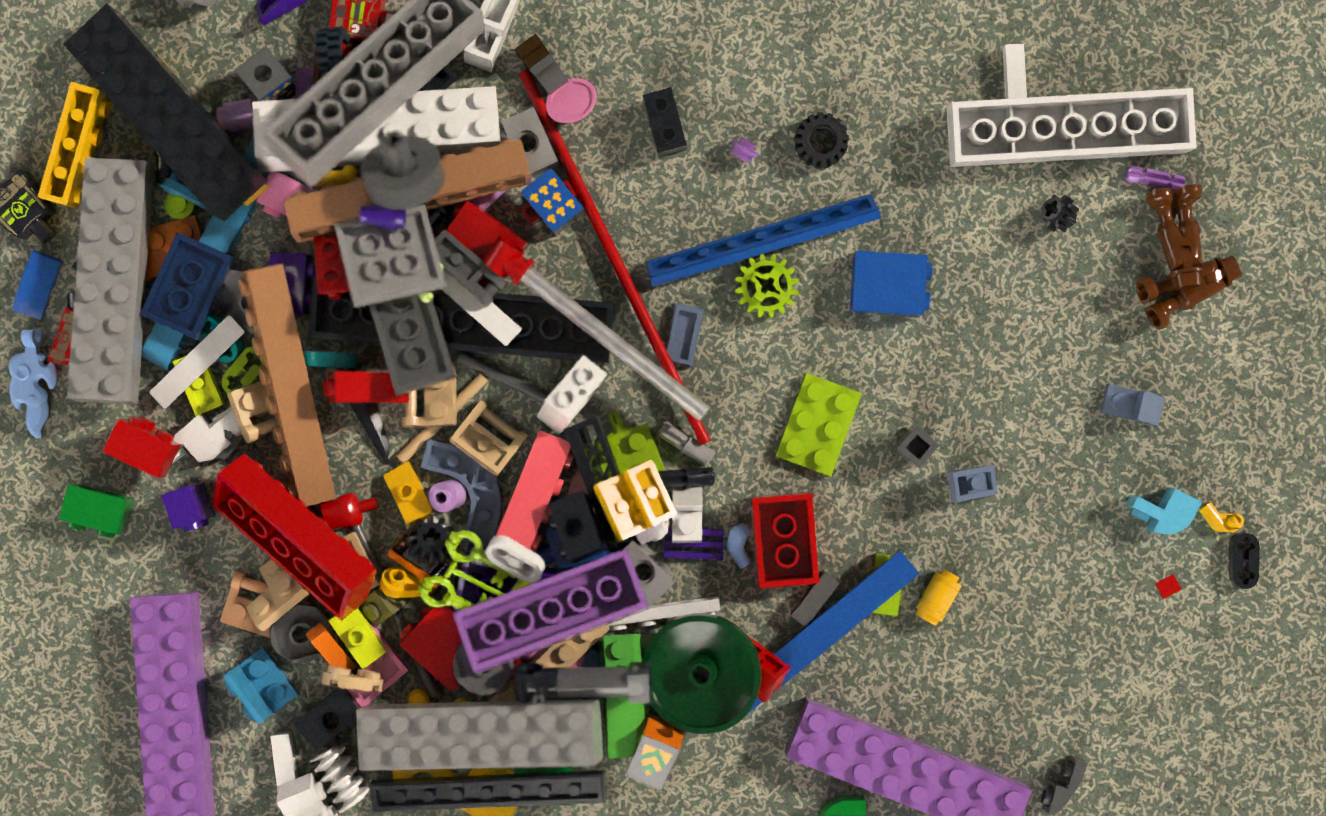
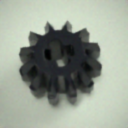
[405,515,454,567]

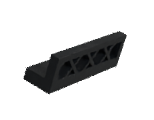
[565,416,620,542]

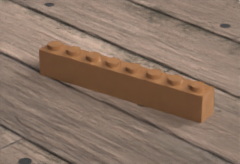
[283,139,532,243]
[238,264,336,506]

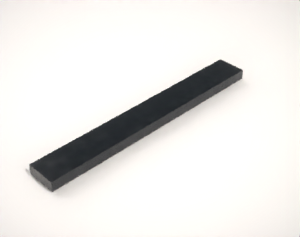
[369,770,607,812]

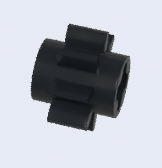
[1040,194,1079,232]

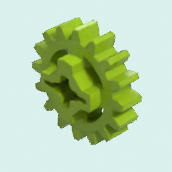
[734,254,799,318]

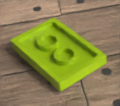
[775,373,862,477]

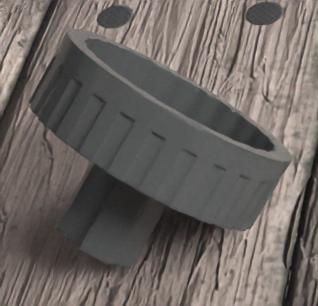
[360,131,445,210]

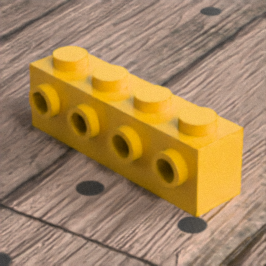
[38,82,112,209]

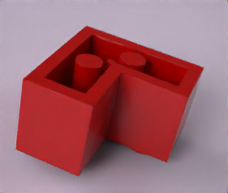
[102,416,181,478]

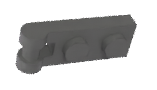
[434,229,508,307]

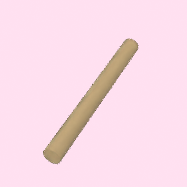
[396,373,489,463]

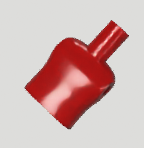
[320,493,379,531]

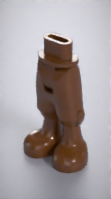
[1146,184,1203,289]
[1136,255,1242,330]

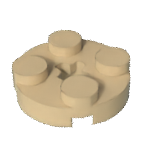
[321,665,384,692]

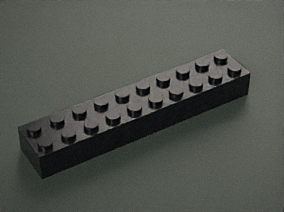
[308,277,615,364]

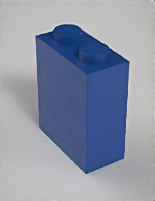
[850,251,932,316]

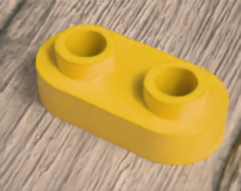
[379,566,436,598]

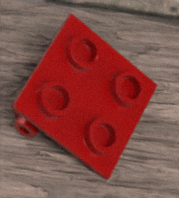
[313,235,350,299]

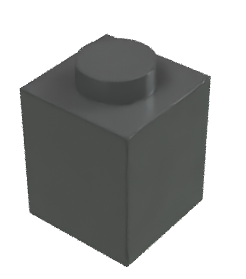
[893,426,939,468]

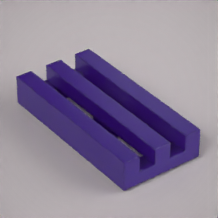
[664,527,724,560]

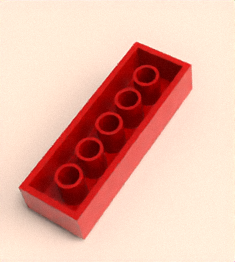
[212,453,377,621]

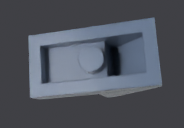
[1100,384,1165,426]
[947,465,998,503]

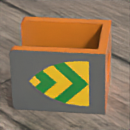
[626,713,685,789]

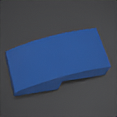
[12,250,63,320]

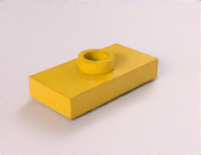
[383,461,436,527]

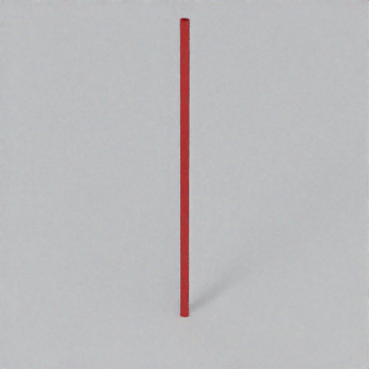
[518,69,711,446]

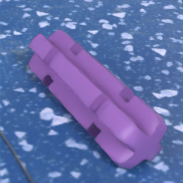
[1125,165,1185,192]

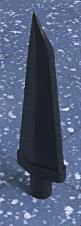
[346,368,390,465]

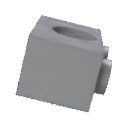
[500,107,559,178]
[621,539,675,608]

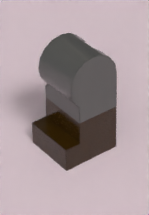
[514,33,568,95]

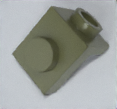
[359,587,410,628]

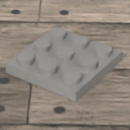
[334,205,446,308]

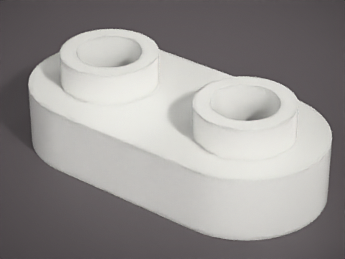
[486,536,545,582]

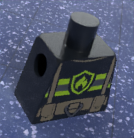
[0,169,57,244]

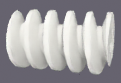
[309,745,370,813]

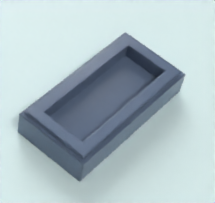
[666,303,704,367]

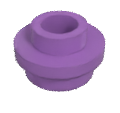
[729,137,758,163]

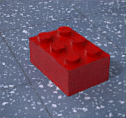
[750,492,820,588]

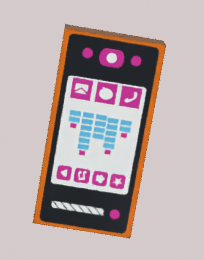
[387,533,451,589]

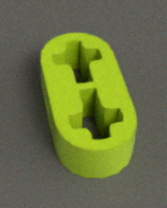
[222,346,262,393]

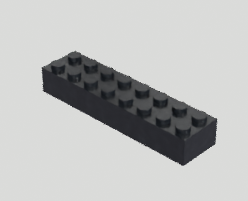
[63,3,268,221]

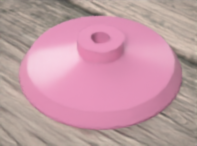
[546,78,597,123]

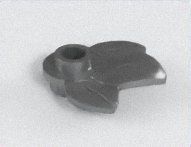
[213,270,249,328]

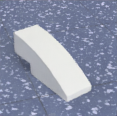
[464,0,519,72]

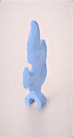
[9,330,57,439]

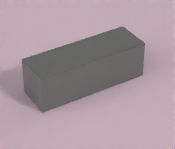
[790,570,839,627]

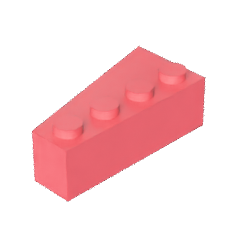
[496,430,574,552]

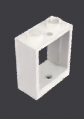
[537,355,607,436]

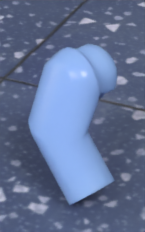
[727,523,752,569]

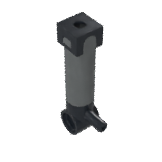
[513,662,653,705]

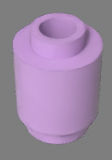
[217,98,255,133]
[429,479,467,512]

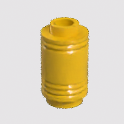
[915,569,962,626]

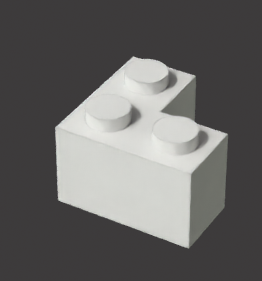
[277,773,338,816]

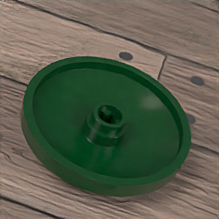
[642,613,762,734]

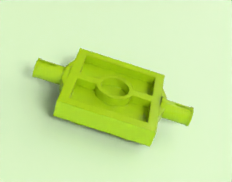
[592,411,665,478]

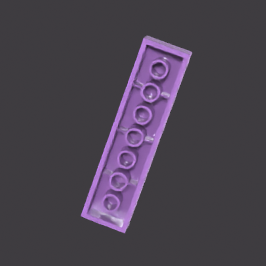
[130,590,215,816]
[784,697,1032,816]

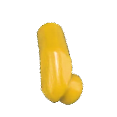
[315,164,359,187]
[1198,501,1244,533]

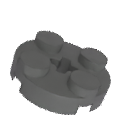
[270,602,331,663]
[452,643,514,695]

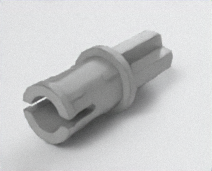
[658,422,715,467]

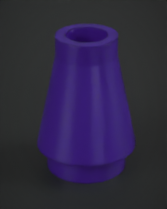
[360,204,406,231]

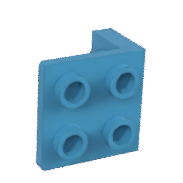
[223,647,300,724]

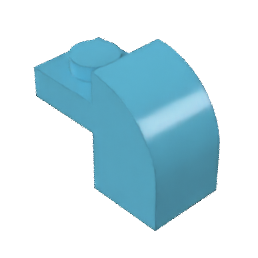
[1126,487,1202,534]

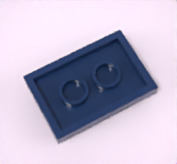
[140,232,235,340]

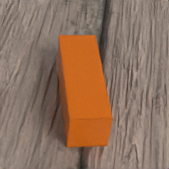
[305,623,357,672]

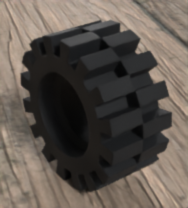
[794,112,849,169]

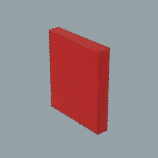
[1155,574,1182,599]

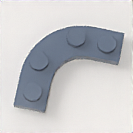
[420,439,502,547]

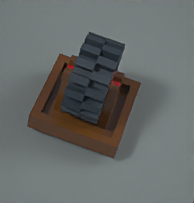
[312,26,359,87]

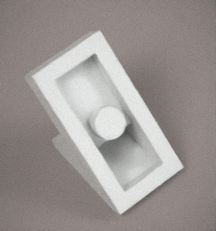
[672,486,703,543]

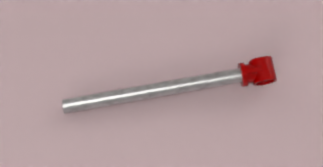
[482,235,710,421]

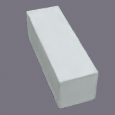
[1002,44,1027,99]
[270,731,298,791]

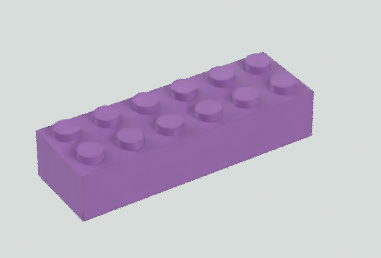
[453,549,649,674]

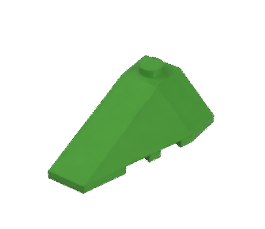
[598,634,655,759]

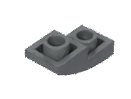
[1041,755,1088,816]

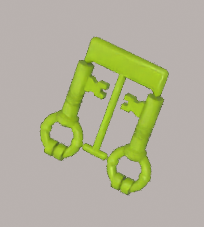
[417,531,536,611]

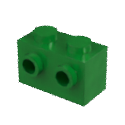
[58,484,134,538]

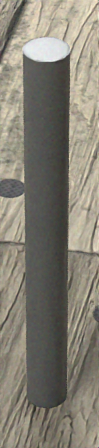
[457,351,550,404]

